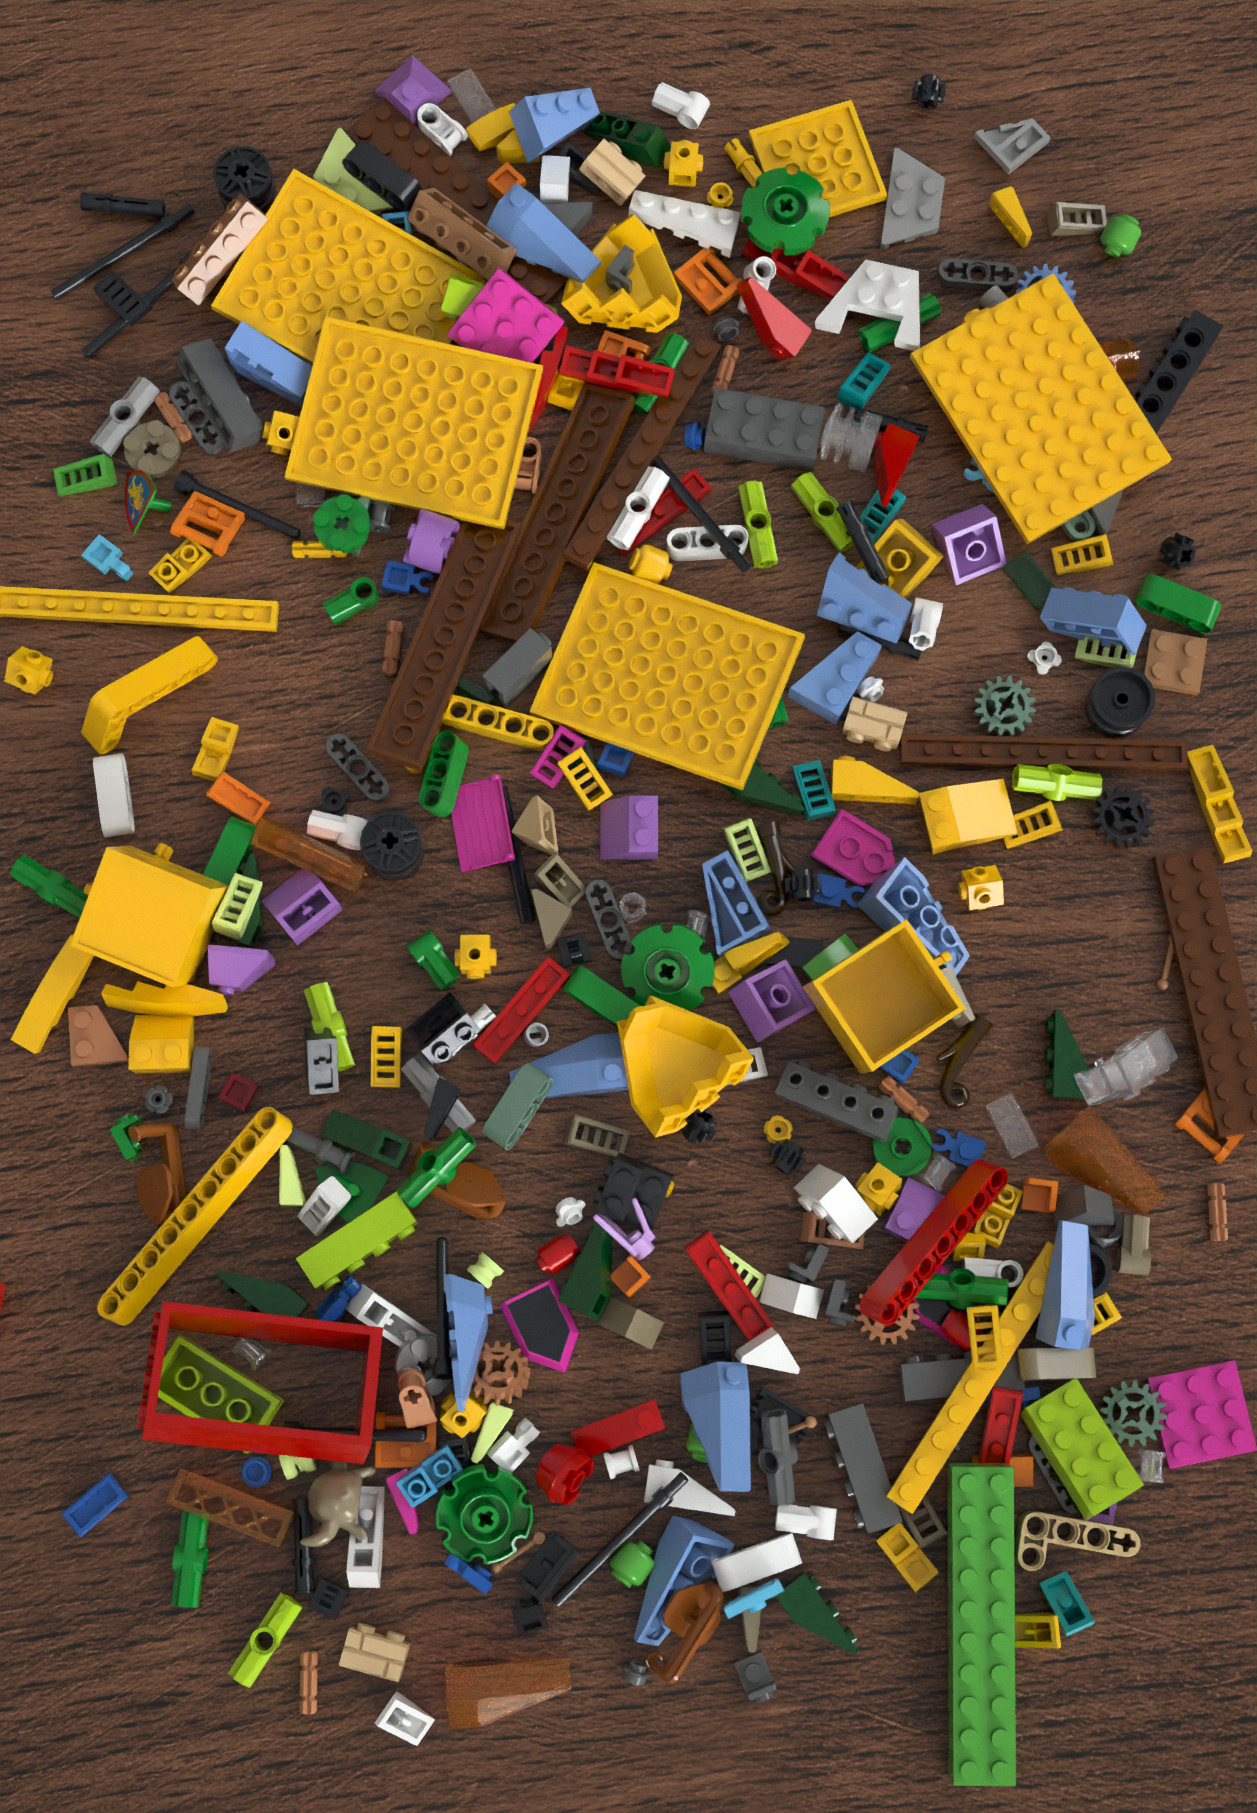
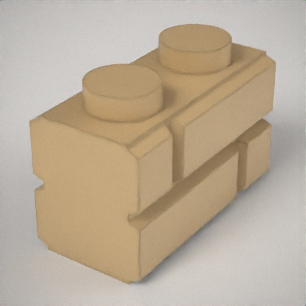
[579,139,645,207]
[842,697,908,751]
[339,1623,410,1682]

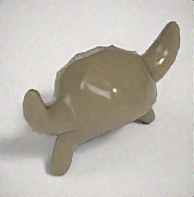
[300,1460,376,1547]

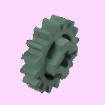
[973,676,1036,736]
[1100,1380,1167,1447]

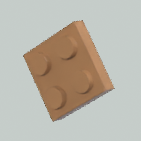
[1143,629,1207,696]

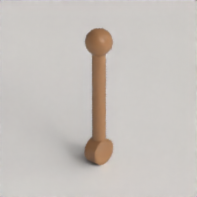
[1157,934,1174,990]
[788,1416,817,1434]
[490,1532,545,1574]

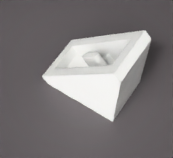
[540,156,570,204]
[759,1273,824,1319]
[735,1327,800,1374]
[375,1691,435,1746]

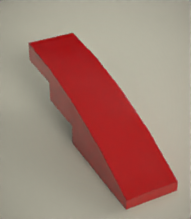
[741,239,851,300]
[527,326,569,435]
[559,346,675,397]

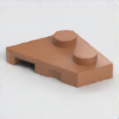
[68,1005,129,1067]

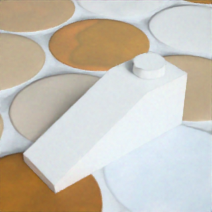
[345,1284,437,1364]
[644,1459,735,1516]
[346,1486,385,1588]

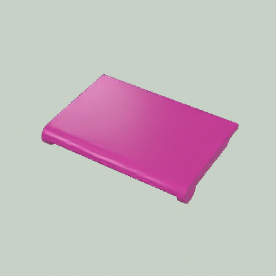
[451,775,515,873]

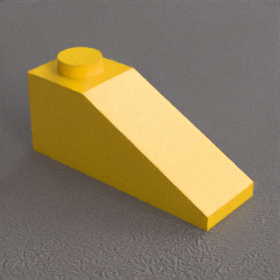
[830,756,919,804]

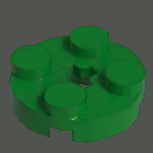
[313,494,371,553]
[872,1118,932,1177]

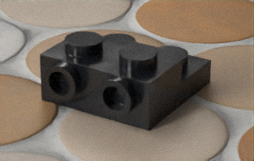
[405,992,480,1067]
[593,1153,674,1231]

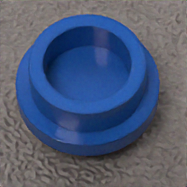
[684,422,706,450]
[241,1456,272,1488]

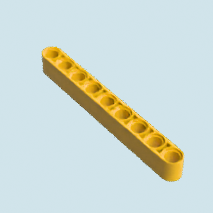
[97,1107,293,1326]

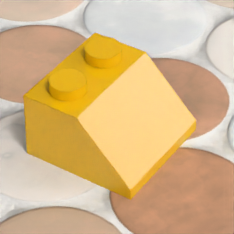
[129,1015,195,1074]

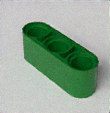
[1135,574,1222,633]
[419,730,469,818]
[203,816,260,885]
[562,965,640,1029]

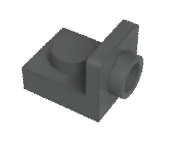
[606,245,635,294]
[786,1243,830,1284]
[823,1279,856,1327]
[733,1650,777,1703]

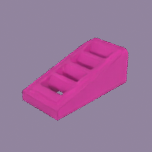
[530,725,587,789]
[386,1468,419,1535]

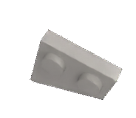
[974,118,1051,175]

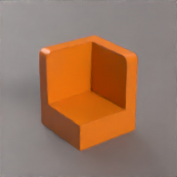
[487,162,526,200]
[1020,1178,1058,1214]
[611,1255,651,1298]

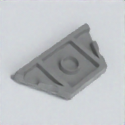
[880,148,945,249]

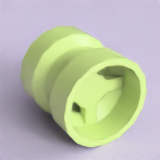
[279,1455,317,1480]

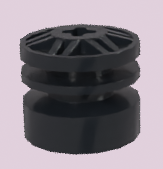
[213,146,277,215]
[360,812,425,881]

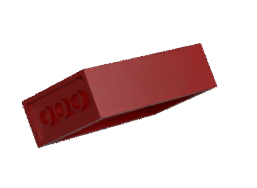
[137,1301,383,1464]

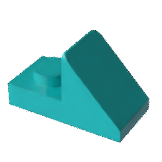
[1039,1571,1095,1636]

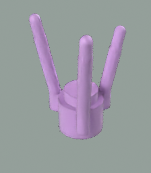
[593,1198,655,1261]

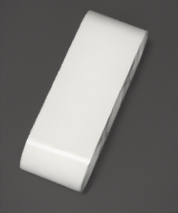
[666,525,749,561]
[93,753,135,838]
[711,1533,802,1592]

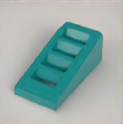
[837,352,892,409]
[860,489,906,545]
[792,760,836,821]

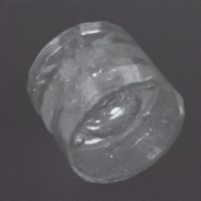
[820,402,883,473]

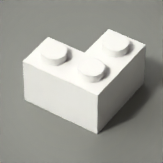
[794,1164,878,1244]

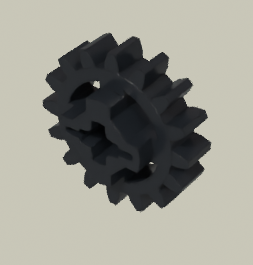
[1091,786,1155,849]

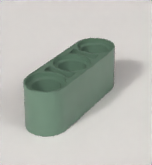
[483,1063,553,1150]

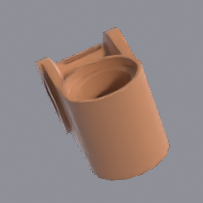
[514,437,542,494]
[397,1368,438,1429]

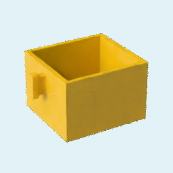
[70,846,229,987]
[802,919,966,1074]

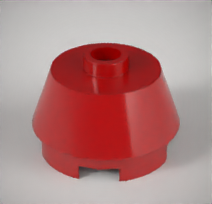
[535,1444,594,1506]

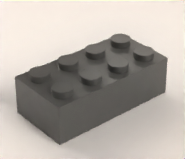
[704,388,825,472]

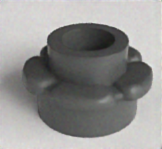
[713,316,739,342]
[144,1085,173,1114]
[622,1658,651,1686]

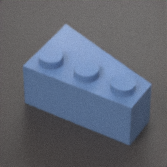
[817,553,912,643]
[788,631,882,725]

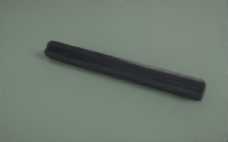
[502,786,535,925]

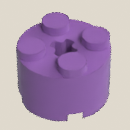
[403,509,460,574]

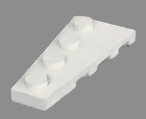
[628,190,741,258]

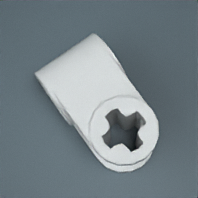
[417,103,468,156]

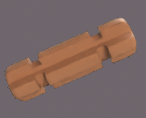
[711,345,739,396]
[154,392,193,443]
[382,620,403,676]
[878,1076,929,1124]
[1207,1183,1228,1241]
[299,1651,318,1714]

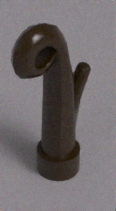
[756,821,795,916]
[936,1013,993,1109]

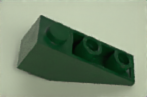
[583,111,671,169]
[717,759,805,817]
[216,853,264,949]
[1044,1009,1089,1102]
[320,1109,413,1171]
[558,1223,612,1322]
[217,1271,312,1318]
[775,1571,859,1655]

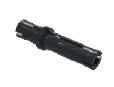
[80,192,166,218]
[843,404,929,443]
[836,500,890,583]
[838,624,922,662]
[292,1499,316,1594]

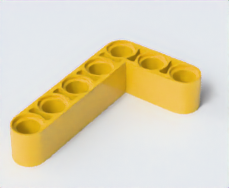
[81,636,218,755]
[405,694,554,774]

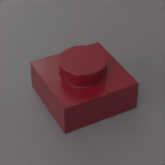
[218,1072,259,1112]

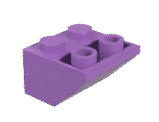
[262,865,343,946]

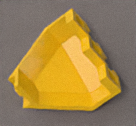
[561,213,682,333]
[617,995,754,1138]

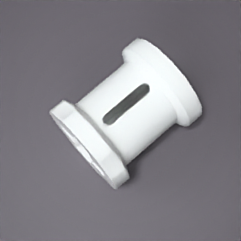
[603,1445,640,1479]

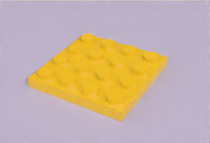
[749,100,887,217]

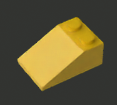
[856,519,944,599]
[919,779,1018,855]

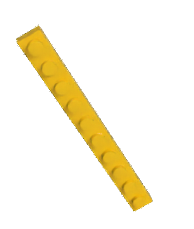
[0,586,279,632]
[886,1241,1054,1514]

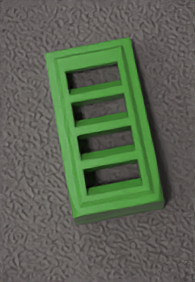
[53,454,117,497]

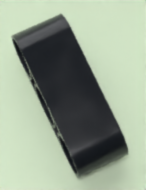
[342,140,422,212]

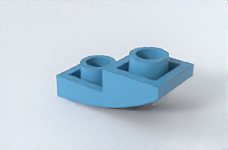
[396,1444,463,1508]

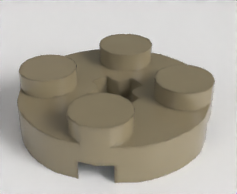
[123,420,181,478]

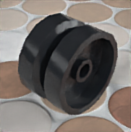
[1085,667,1155,738]

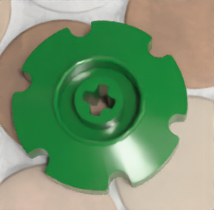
[741,168,830,256]
[621,923,715,1011]
[435,1464,533,1564]

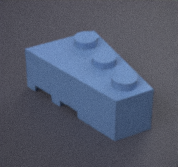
[509,88,600,163]
[225,321,313,407]
[1040,587,1147,655]
[702,850,772,957]

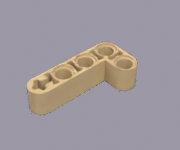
[1014,1511,1141,1571]

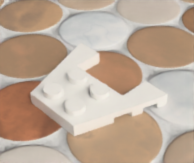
[815,260,920,351]

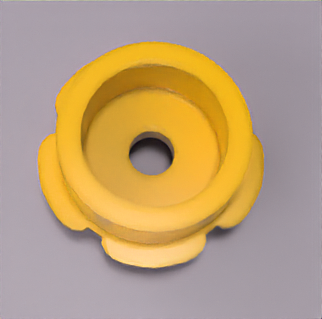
[707,182,734,209]
[764,1115,793,1144]

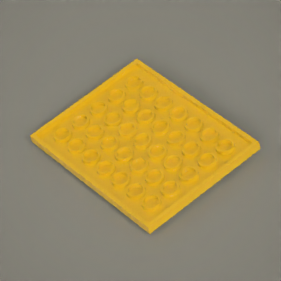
[211,169,487,365]
[910,273,1172,544]
[285,316,543,530]
[529,563,805,791]

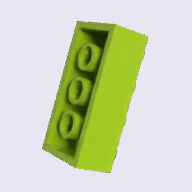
[158,1336,285,1454]
[1020,1378,1144,1521]

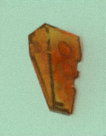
[1041,1106,1166,1216]
[445,1657,571,1729]

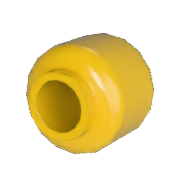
[629,544,673,584]

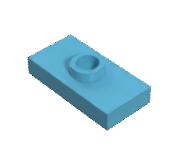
[723,1578,784,1619]

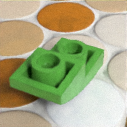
[802,934,859,981]

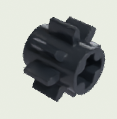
[912,74,946,110]
[1159,532,1196,570]
[785,869,820,902]
[680,1109,717,1144]
[769,1138,806,1175]

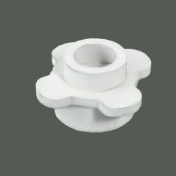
[1027,642,1062,675]
[857,677,884,702]
[556,1197,586,1227]

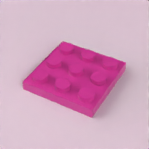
[447,267,565,363]
[1146,1360,1257,1469]

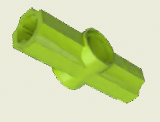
[791,472,854,553]
[738,480,778,569]
[1012,763,1102,801]
[304,982,355,1072]
[228,1592,303,1688]

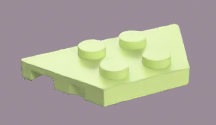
[313,127,393,215]

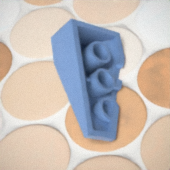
[487,183,601,283]
[858,857,970,975]
[509,1033,629,1098]
[1035,1220,1095,1350]
[445,1274,493,1412]
[679,1362,751,1492]
[634,1516,735,1646]

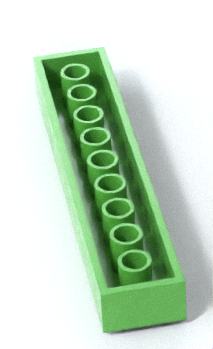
[947,1463,1016,1786]

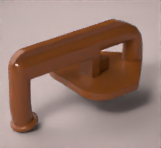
[128,1123,186,1226]
[407,1141,507,1219]
[645,1580,724,1684]

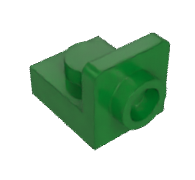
[110,1114,143,1163]

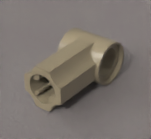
[1116,1215,1151,1276]

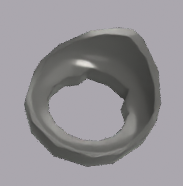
[1088,1208,1123,1248]

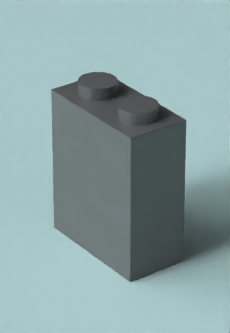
[482,628,552,709]

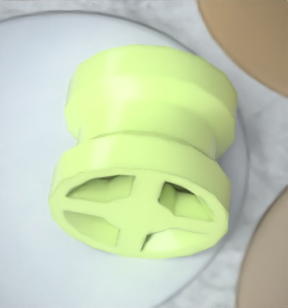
[466,1252,504,1289]

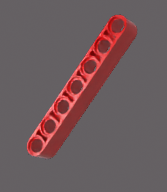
[860,1159,1008,1326]

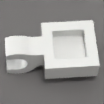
[486,1418,540,1472]

